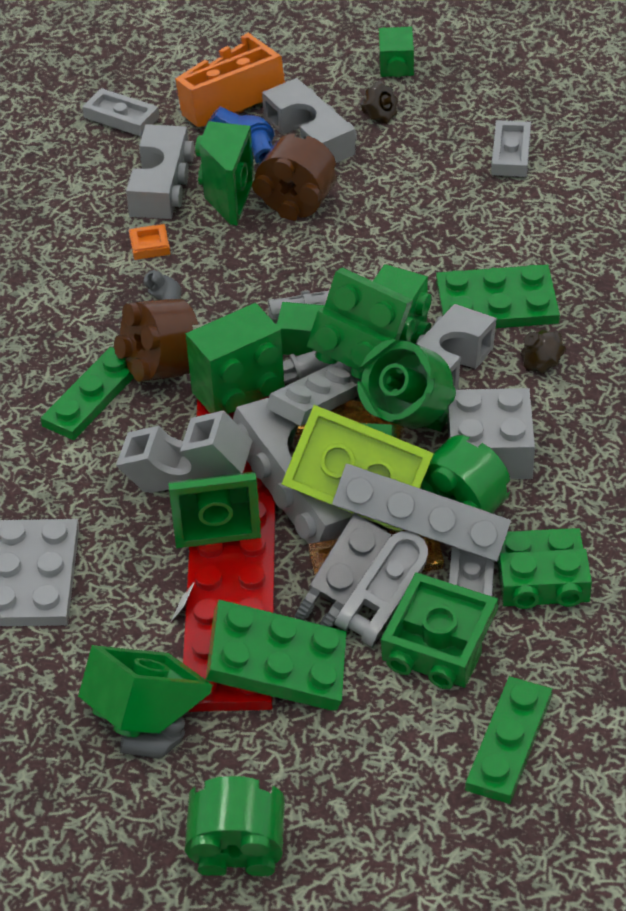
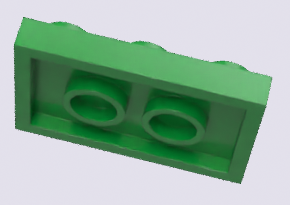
[436,264,560,328]
[205,599,346,711]

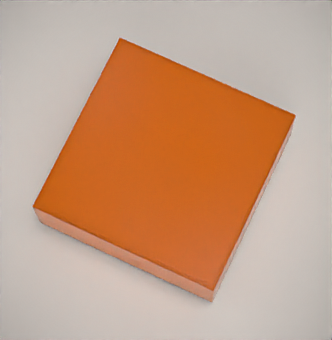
[129,224,171,260]

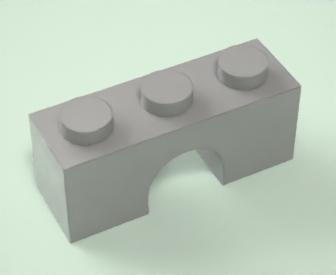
[262,78,357,163]
[126,124,194,219]
[416,304,496,390]
[116,410,253,493]

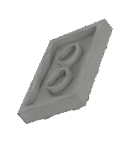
[0,519,79,626]

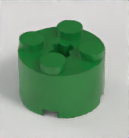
[357,340,456,430]
[420,435,510,514]
[185,776,285,876]

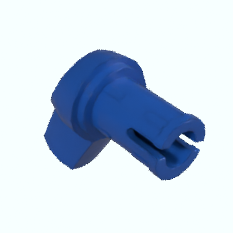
[206,106,275,165]

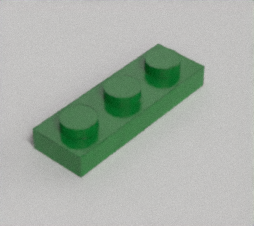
[40,346,134,440]
[465,676,553,804]

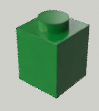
[379,27,414,77]
[277,302,325,356]

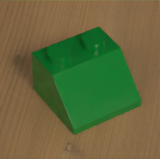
[195,121,254,225]
[168,472,261,548]
[78,645,213,737]

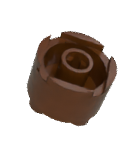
[252,134,338,221]
[114,299,199,382]

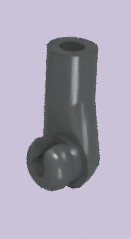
[144,270,181,300]
[120,716,185,758]

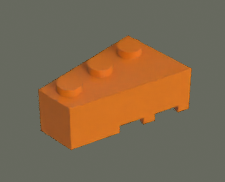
[175,33,285,127]

